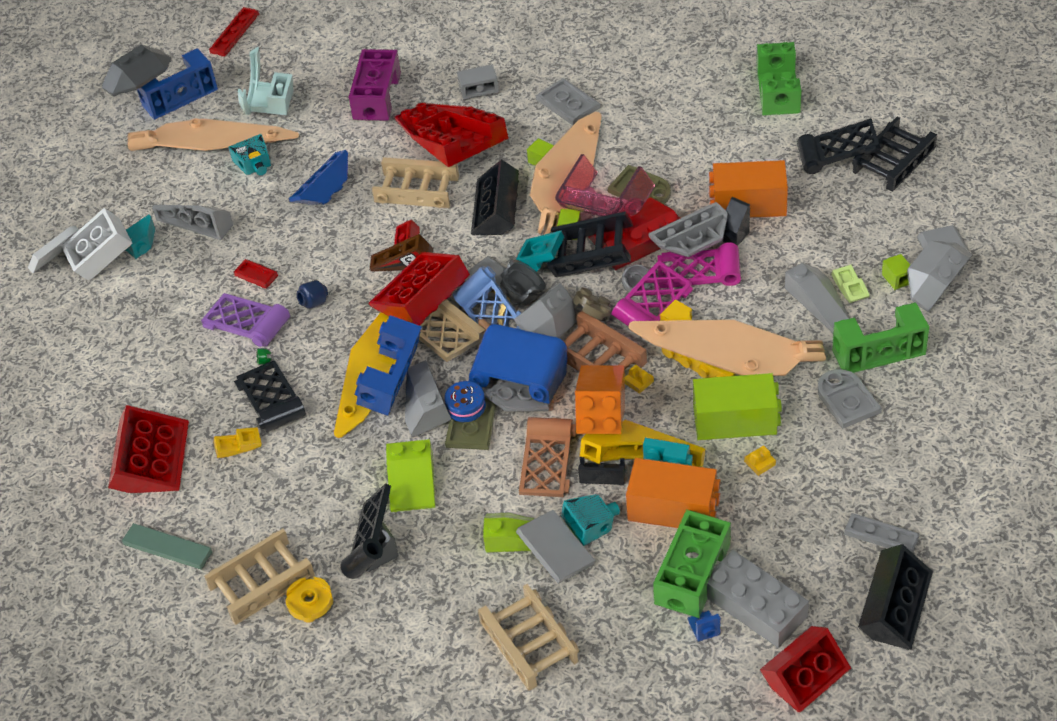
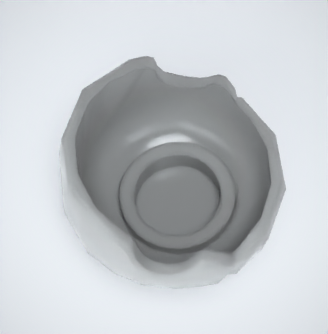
[622,264,652,292]

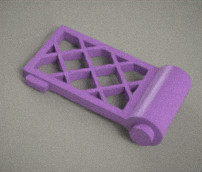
[201,293,290,347]

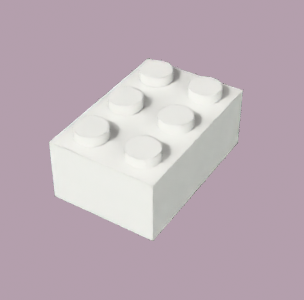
[61,208,132,281]

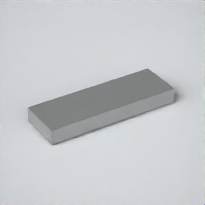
[844,513,920,553]

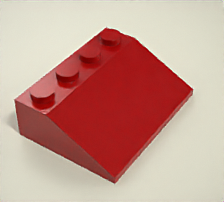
[588,197,681,271]
[368,252,470,326]
[108,405,189,493]

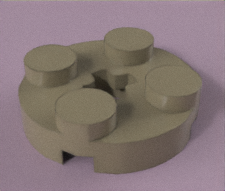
[573,287,613,321]

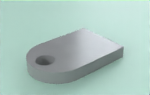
[818,369,882,429]

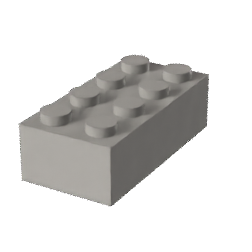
[707,550,809,648]

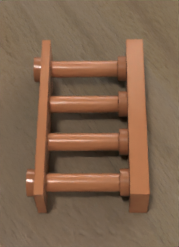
[563,311,647,372]

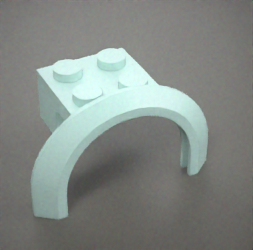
[238,47,294,115]

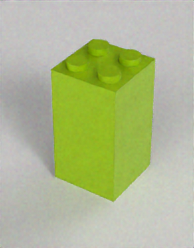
[693,373,782,441]

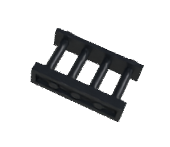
[852,116,937,192]
[547,211,633,277]

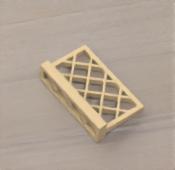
[419,299,485,362]

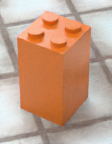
[709,160,788,218]
[575,365,625,434]
[626,458,721,528]

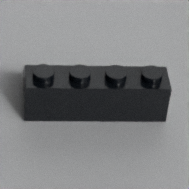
[471,159,519,235]
[858,544,933,650]

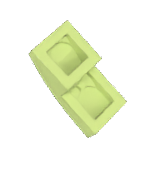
[831,265,870,303]

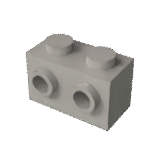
[457,64,499,100]

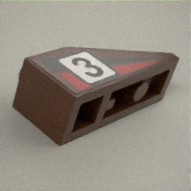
[369,234,434,271]

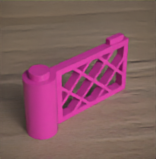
[657,243,741,288]
[611,260,693,327]

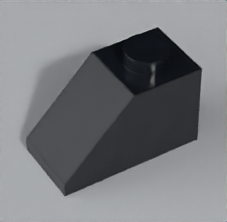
[723,197,750,246]

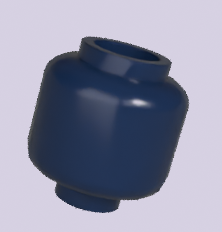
[296,280,328,309]

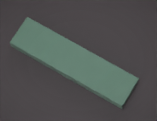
[122,523,212,570]

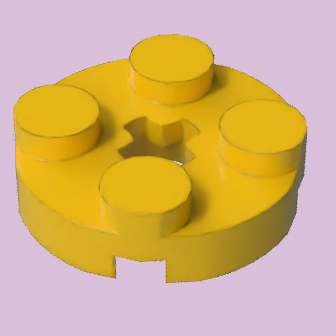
[286,577,333,623]

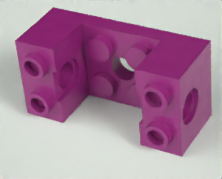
[348,49,401,121]

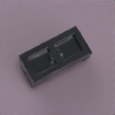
[578,457,626,485]

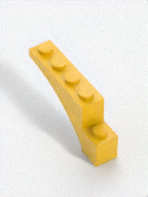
[660,299,736,378]
[580,419,706,467]

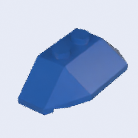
[289,150,348,205]

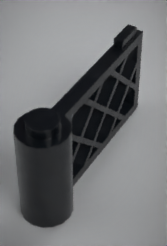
[797,118,881,174]
[234,360,306,432]
[340,483,391,579]

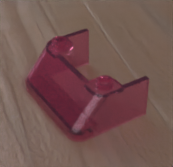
[555,154,655,217]

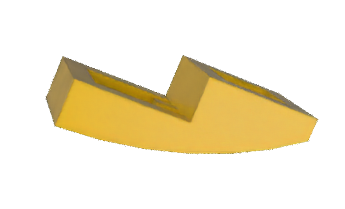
[213,427,262,458]

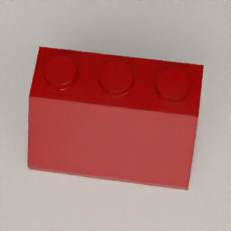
[760,626,851,713]

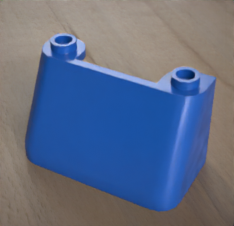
[469,324,567,404]

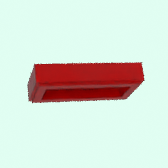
[233,259,278,289]

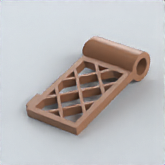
[519,417,576,497]

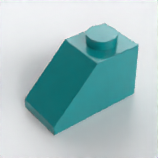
[125,214,155,259]

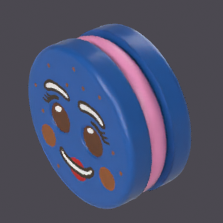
[444,381,486,422]

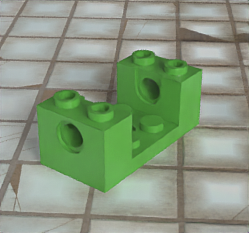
[756,42,801,116]
[832,302,929,373]
[653,509,731,618]

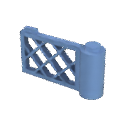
[453,266,522,330]

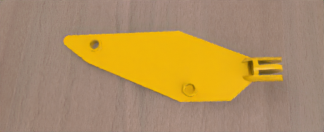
[334,312,396,438]

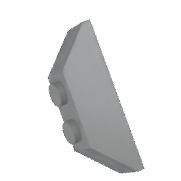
[649,202,728,257]
[907,240,973,312]
[514,283,577,338]

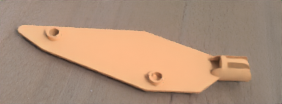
[530,112,602,235]
[128,118,299,151]
[629,320,826,376]

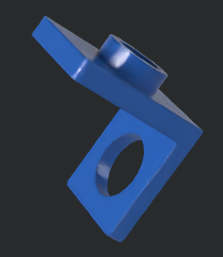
[687,611,720,642]

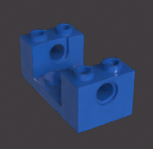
[137,48,218,120]
[354,315,422,416]

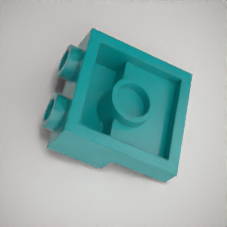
[516,231,564,272]
[643,437,693,466]

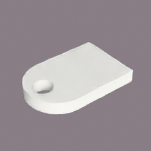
[28,225,79,273]

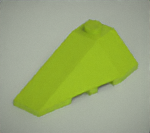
[483,512,573,553]

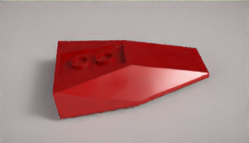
[394,102,509,168]

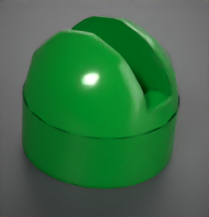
[256,348,272,365]

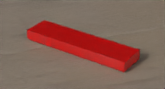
[209,7,259,57]

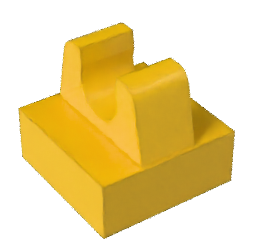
[625,365,654,394]
[744,445,776,476]

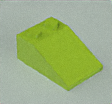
[386,439,435,512]

